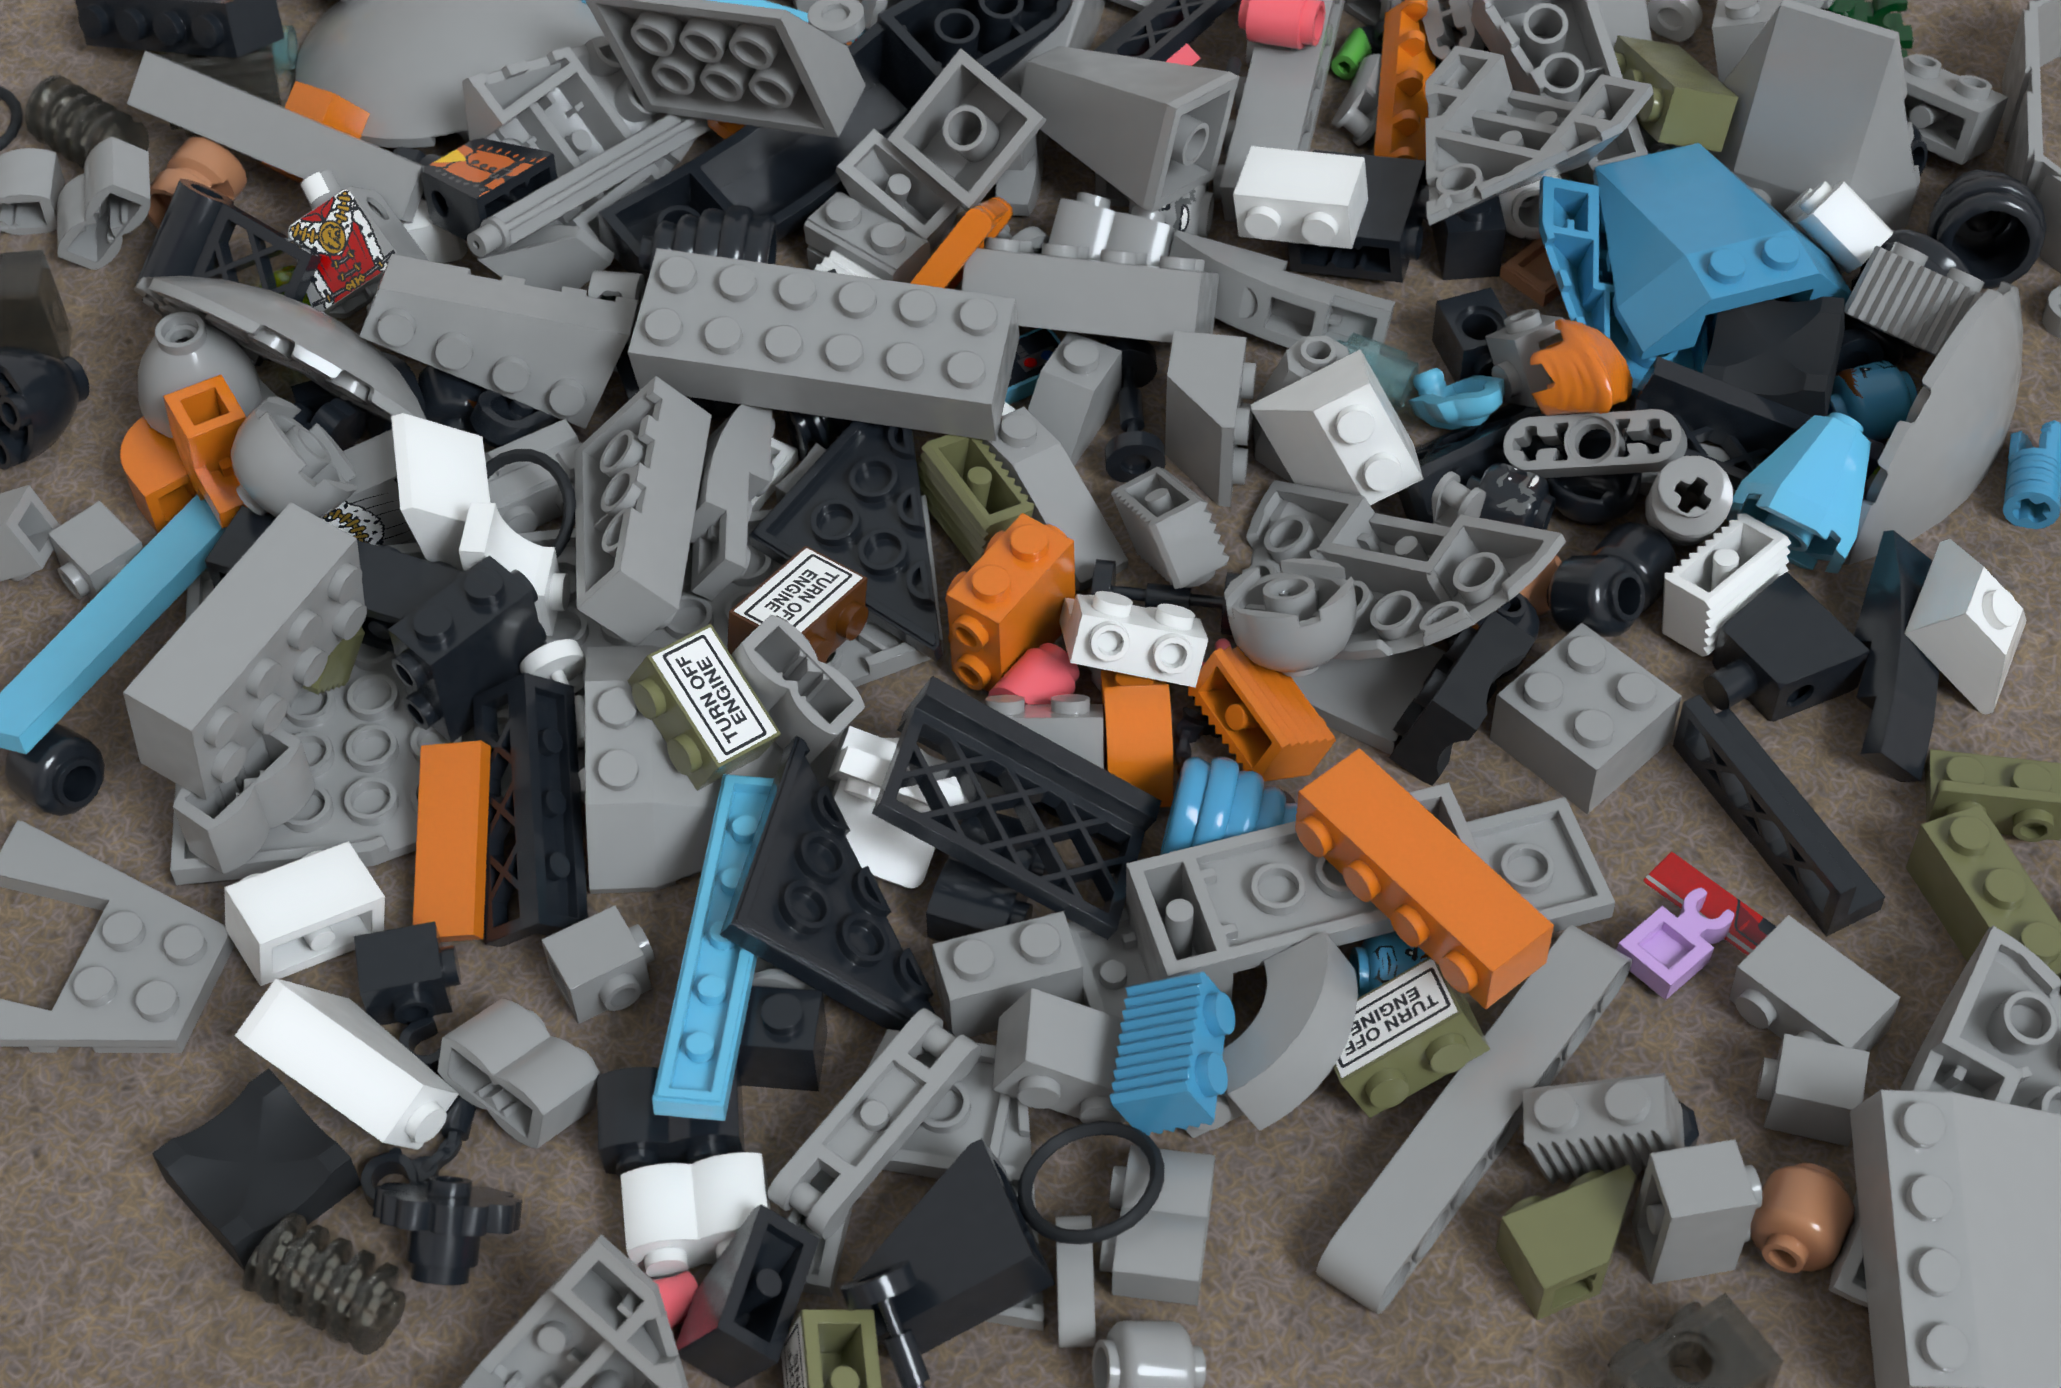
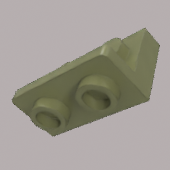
[1925,749,2061,842]

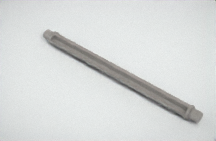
[467,114,711,257]

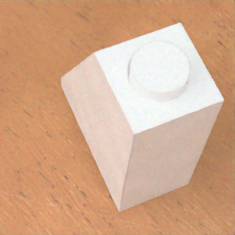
[235,978,459,1150]

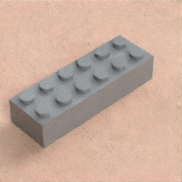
[628,248,1020,441]

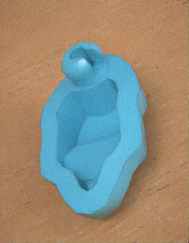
[1408,368,1505,430]

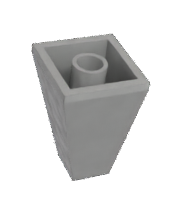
[1019,46,1239,213]

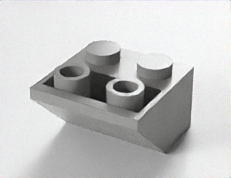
[1165,331,1257,507]

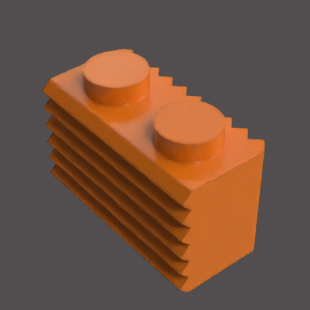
[1188,646,1336,782]

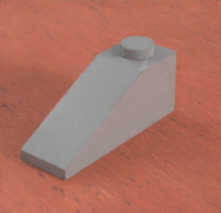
[982,407,1128,592]

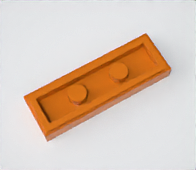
[413,740,491,942]

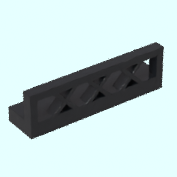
[1093,0,1238,62]
[1624,356,1884,490]
[1398,403,1613,524]
[473,672,588,947]
[1673,694,1885,937]

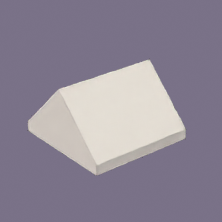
[391,413,490,571]

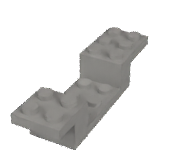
[1068,783,1616,1019]

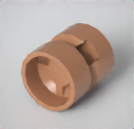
[147,137,247,230]

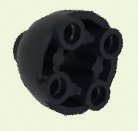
[0,346,90,470]

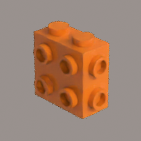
[945,513,1075,692]

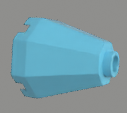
[1726,412,1871,574]

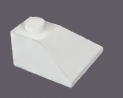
[1904,539,2027,715]

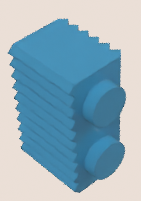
[1110,971,1235,1136]

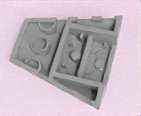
[462,35,697,258]

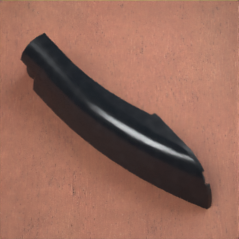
[599,0,1074,285]

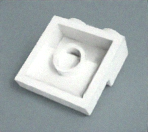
[1059,591,1208,688]

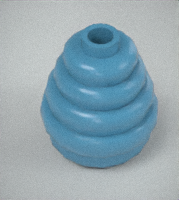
[1160,757,1297,855]

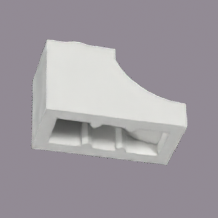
[459,502,570,636]

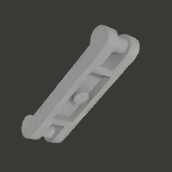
[767,1008,982,1239]

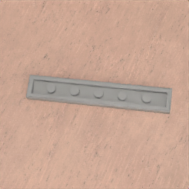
[127,51,426,223]

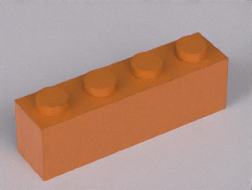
[1295,748,1554,1010]

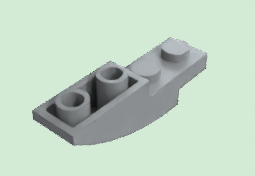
[1169,230,1395,363]
[690,404,775,600]

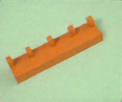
[1374,0,1436,184]

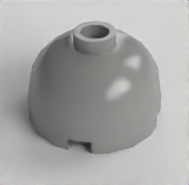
[231,396,358,518]
[1224,558,1357,677]

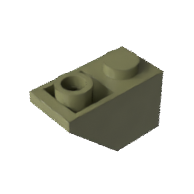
[1495,1164,1636,1320]

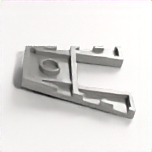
[0,820,235,1053]
[787,1029,1045,1331]

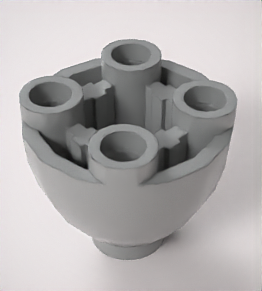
[138,311,263,438]

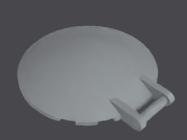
[295,0,604,148]

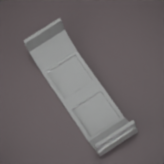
[2002,0,2061,274]

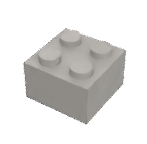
[1490,623,1682,814]

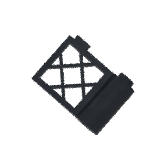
[135,179,322,366]

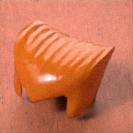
[1530,319,1633,416]

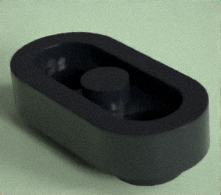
[470,389,561,448]

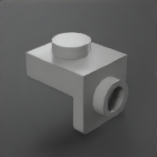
[1485,309,1563,408]

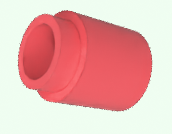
[1238,0,1325,50]
[988,643,1080,705]

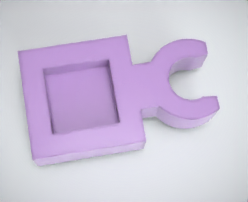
[1616,887,1735,1000]

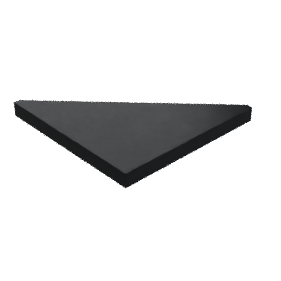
[749,421,942,662]
[720,735,954,1036]

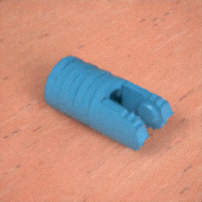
[2003,420,2061,529]

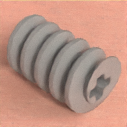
[1645,456,1733,546]

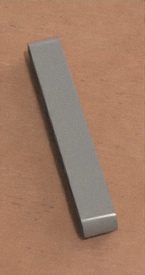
[1316,925,1632,1314]

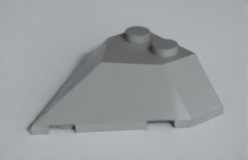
[1425,46,1654,226]
[458,1234,689,1388]

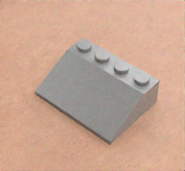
[585,0,866,138]
[1850,1090,2061,1388]

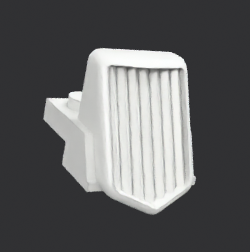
[828,726,969,889]

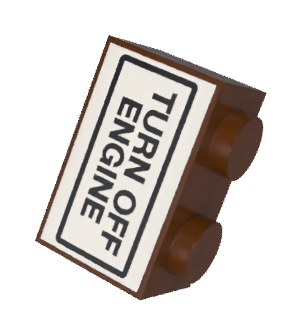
[727,546,869,663]

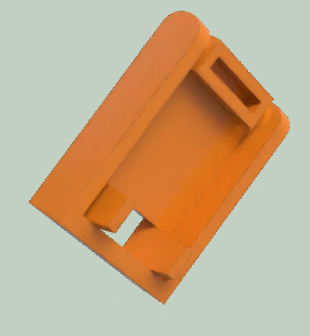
[910,197,1013,289]

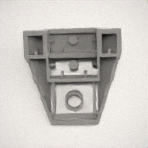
[1708,0,1920,230]
[585,645,847,894]

